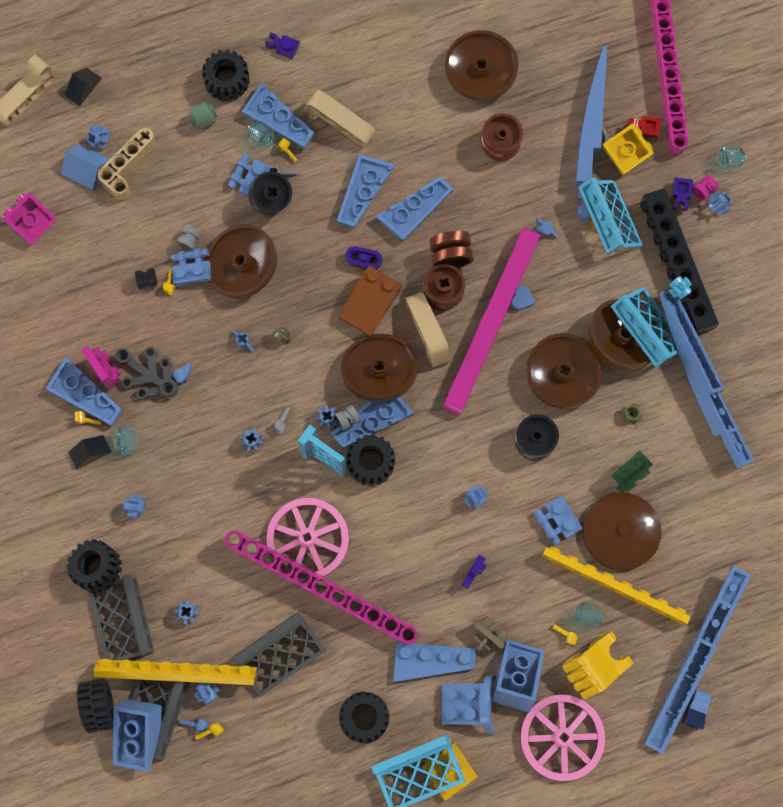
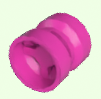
[692,175,719,201]

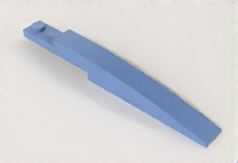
[574,46,607,224]
[659,290,754,468]
[644,566,751,754]

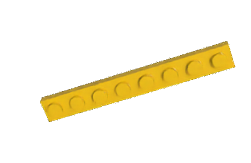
[541,546,691,625]
[93,659,257,685]

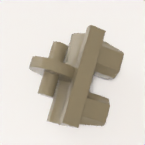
[473,616,509,651]

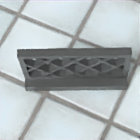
[89,575,155,661]
[233,611,326,697]
[132,680,190,760]

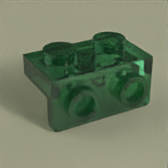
[612,451,653,492]

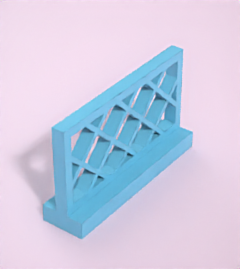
[578,178,643,254]
[611,287,679,367]
[298,425,346,477]
[371,735,466,807]

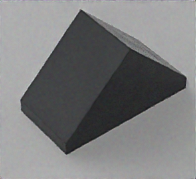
[65,68,102,106]
[68,435,112,470]

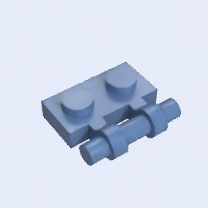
[228,154,272,197]
[171,248,211,286]
[534,495,583,546]

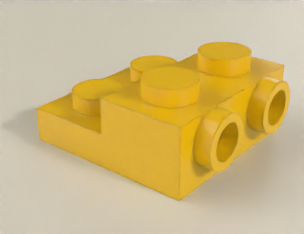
[602,123,654,175]
[422,743,478,801]

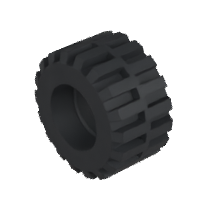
[202,49,250,101]
[346,434,395,486]
[67,539,122,593]
[77,678,114,733]
[339,691,389,743]

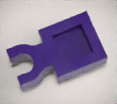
[265,32,300,60]
[672,177,693,211]
[462,555,486,589]

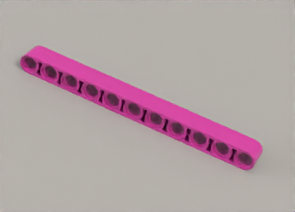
[649,0,688,156]
[443,227,541,416]
[224,530,417,644]

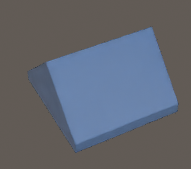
[60,143,110,191]

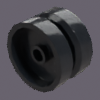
[248,171,292,215]
[514,414,559,461]

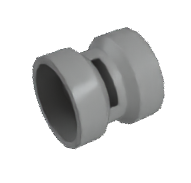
[176,225,201,251]
[335,404,361,431]

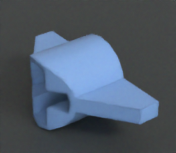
[535,218,559,238]
[231,330,255,353]
[171,363,192,383]

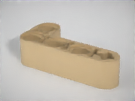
[0,55,55,126]
[302,90,375,147]
[98,128,156,201]
[404,292,451,368]

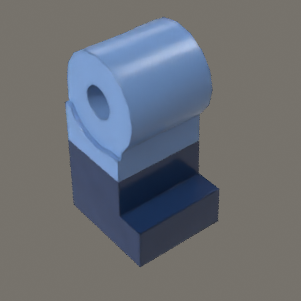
[682,689,712,730]

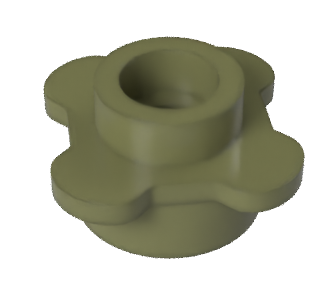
[273,327,292,344]
[621,404,642,425]

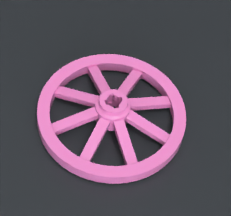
[267,498,349,580]
[520,695,605,781]

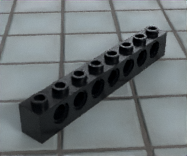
[640,188,719,335]

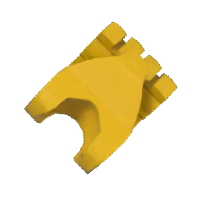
[562,631,633,700]

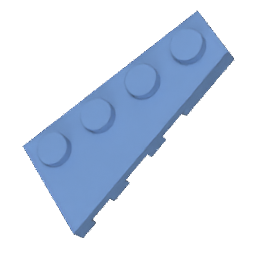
[242,82,314,150]
[337,154,394,229]
[376,177,454,242]
[46,357,122,427]
[331,397,414,449]
[393,642,476,682]

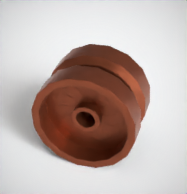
[481,113,523,161]
[429,231,474,268]
[423,264,465,311]

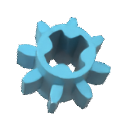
[669,276,692,299]

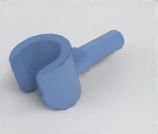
[179,718,209,731]

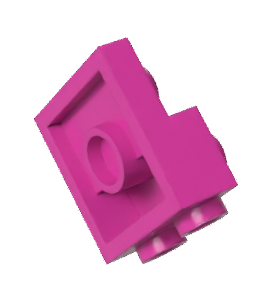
[2,192,57,246]
[81,346,121,390]

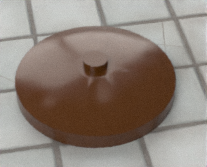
[445,30,518,101]
[205,224,277,298]
[588,299,657,371]
[526,333,603,409]
[341,334,418,402]
[583,492,661,571]

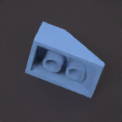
[491,639,545,713]
[113,699,161,772]

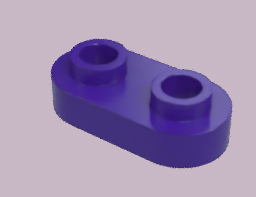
[345,246,382,270]

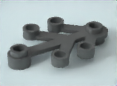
[115,347,179,400]

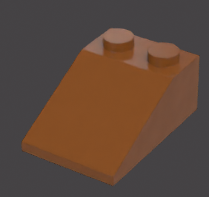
[338,265,402,337]

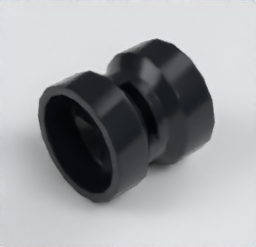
[135,268,158,289]

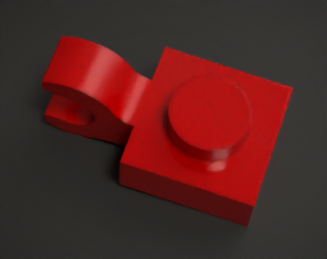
[626,116,661,139]

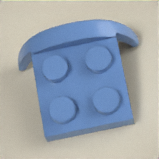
[442,675,495,735]

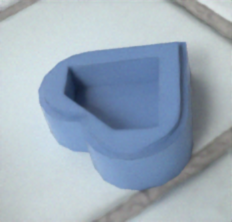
[511,286,535,311]

